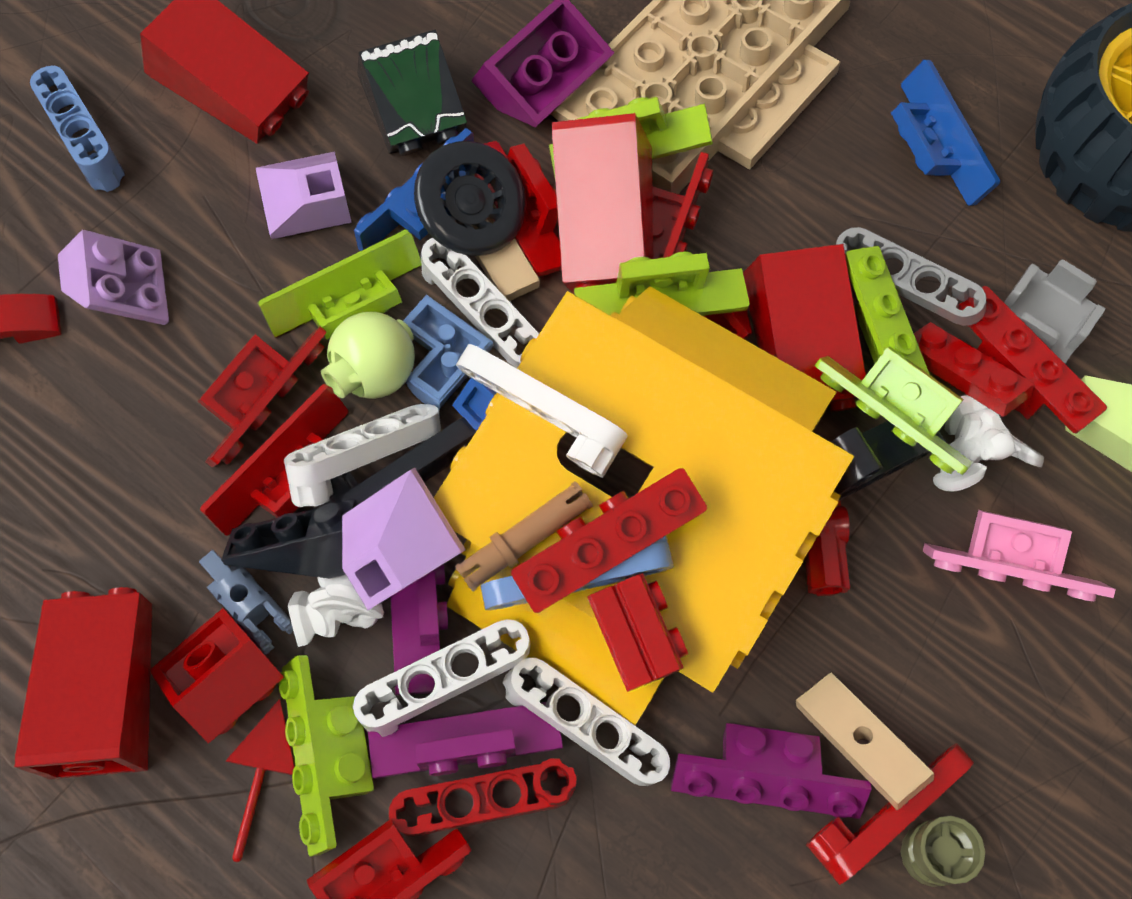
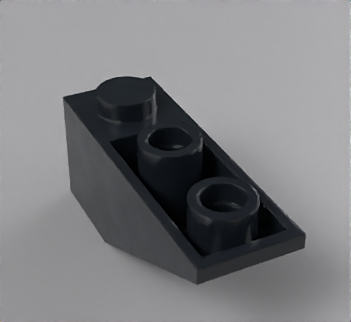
[221,499,358,579]

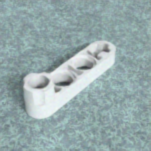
[421,238,539,368]
[456,344,628,478]
[284,404,441,507]
[353,619,530,737]
[502,658,670,786]

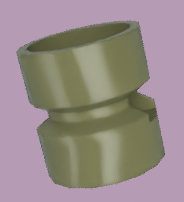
[901,816,985,887]

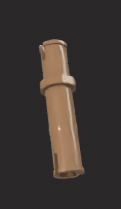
[455,481,593,592]

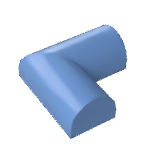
[403,295,493,410]

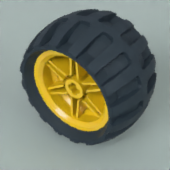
[1035,3,1132,232]

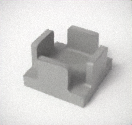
[1004,260,1106,363]

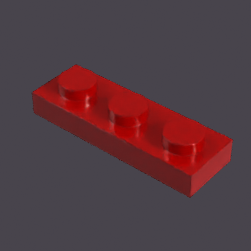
[914,322,1034,417]

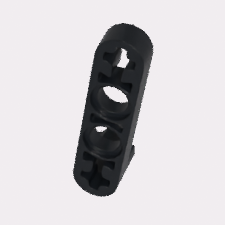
[324,417,476,505]

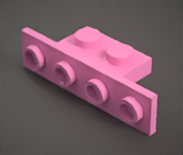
[923,510,1116,602]

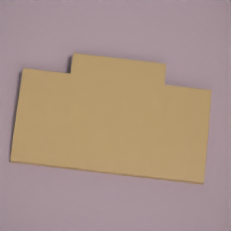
[550,0,850,194]

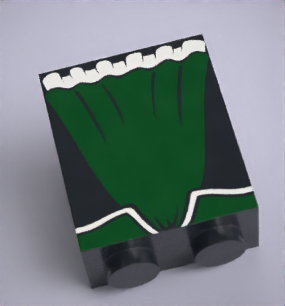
[357,29,467,156]

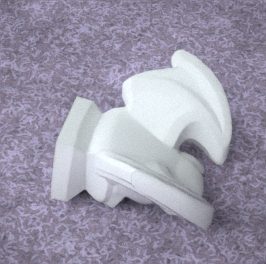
[933,395,1044,492]
[288,575,384,647]

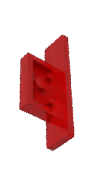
[475,141,562,277]
[652,152,714,259]
[958,286,1107,434]
[197,326,327,467]
[200,384,348,536]
[511,468,707,613]
[307,819,472,899]

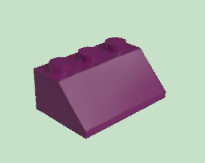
[471,0,615,127]

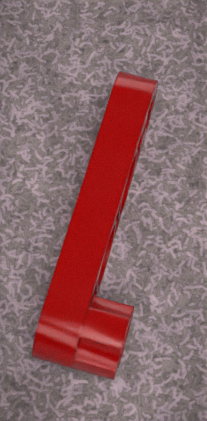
[806,743,974,885]
[389,758,576,836]

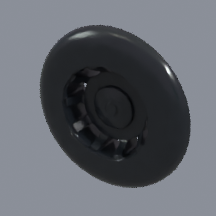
[414,141,527,256]

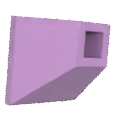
[256,152,351,239]
[58,230,169,325]
[342,468,465,610]

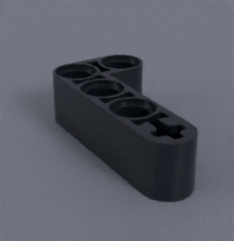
[831,421,946,501]

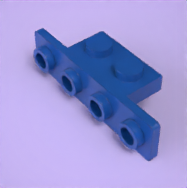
[891,60,1000,205]
[354,128,474,251]

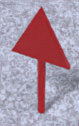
[225,699,294,862]

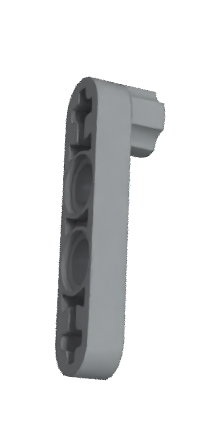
[836,227,986,326]

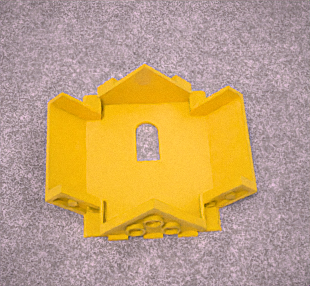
[434,286,854,725]

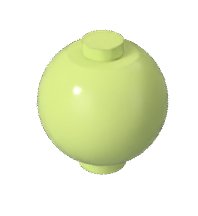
[321,312,415,399]

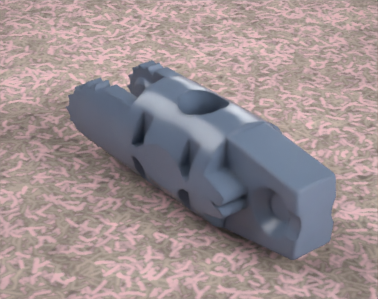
[199,550,293,655]

